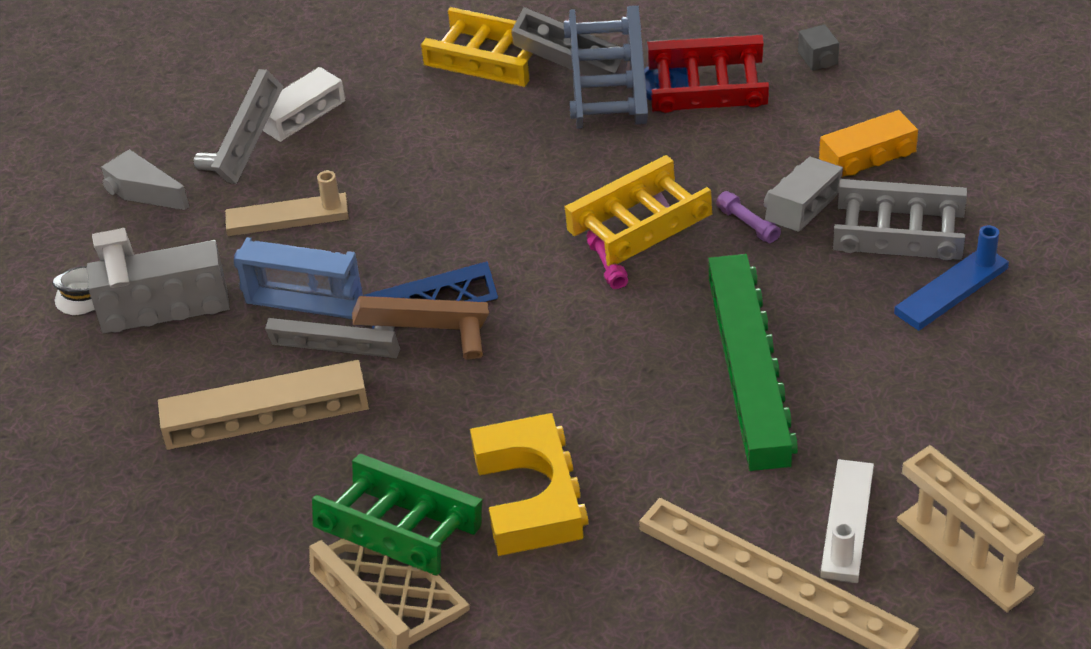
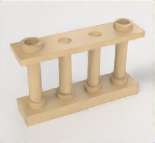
[897,445,1045,612]

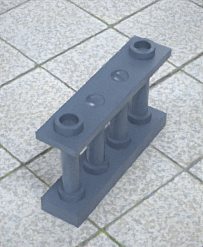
[564,6,648,129]

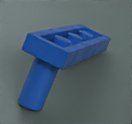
[894,225,1009,331]

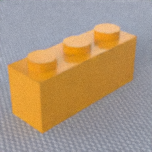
[819,110,918,177]

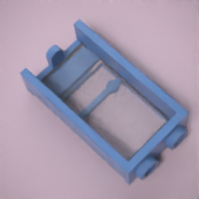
[234,237,363,319]

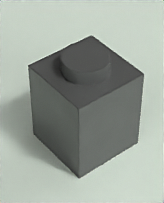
[798,24,839,71]

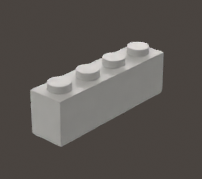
[511,7,628,87]

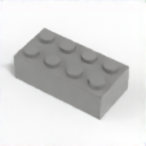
[87,240,230,333]

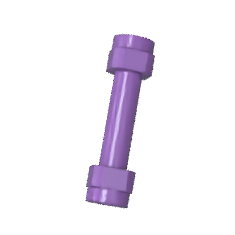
[716,191,781,244]

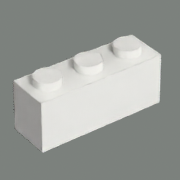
[262,67,345,142]

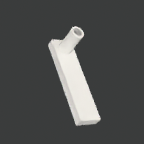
[92,228,134,288]
[820,459,874,583]

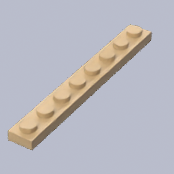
[639,498,919,649]

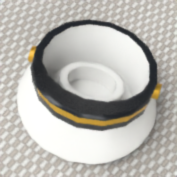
[52,266,95,315]

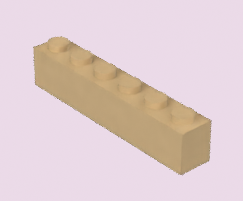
[158,360,369,450]

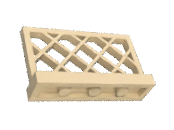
[309,519,470,649]

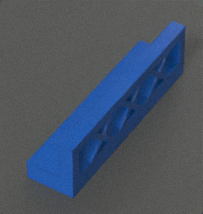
[363,261,498,329]

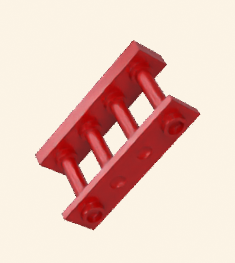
[648,35,769,113]

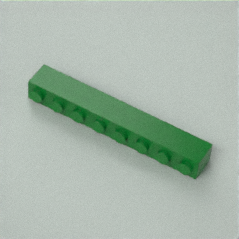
[708,254,798,471]

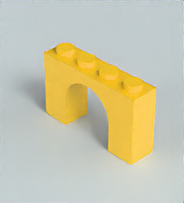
[470,413,588,556]

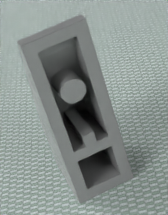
[101,149,189,210]

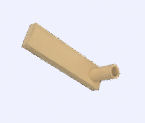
[225,171,349,236]

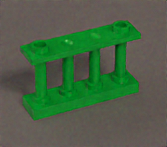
[312,453,482,576]

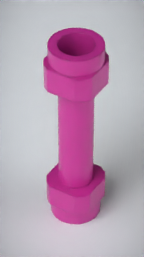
[586,230,628,289]

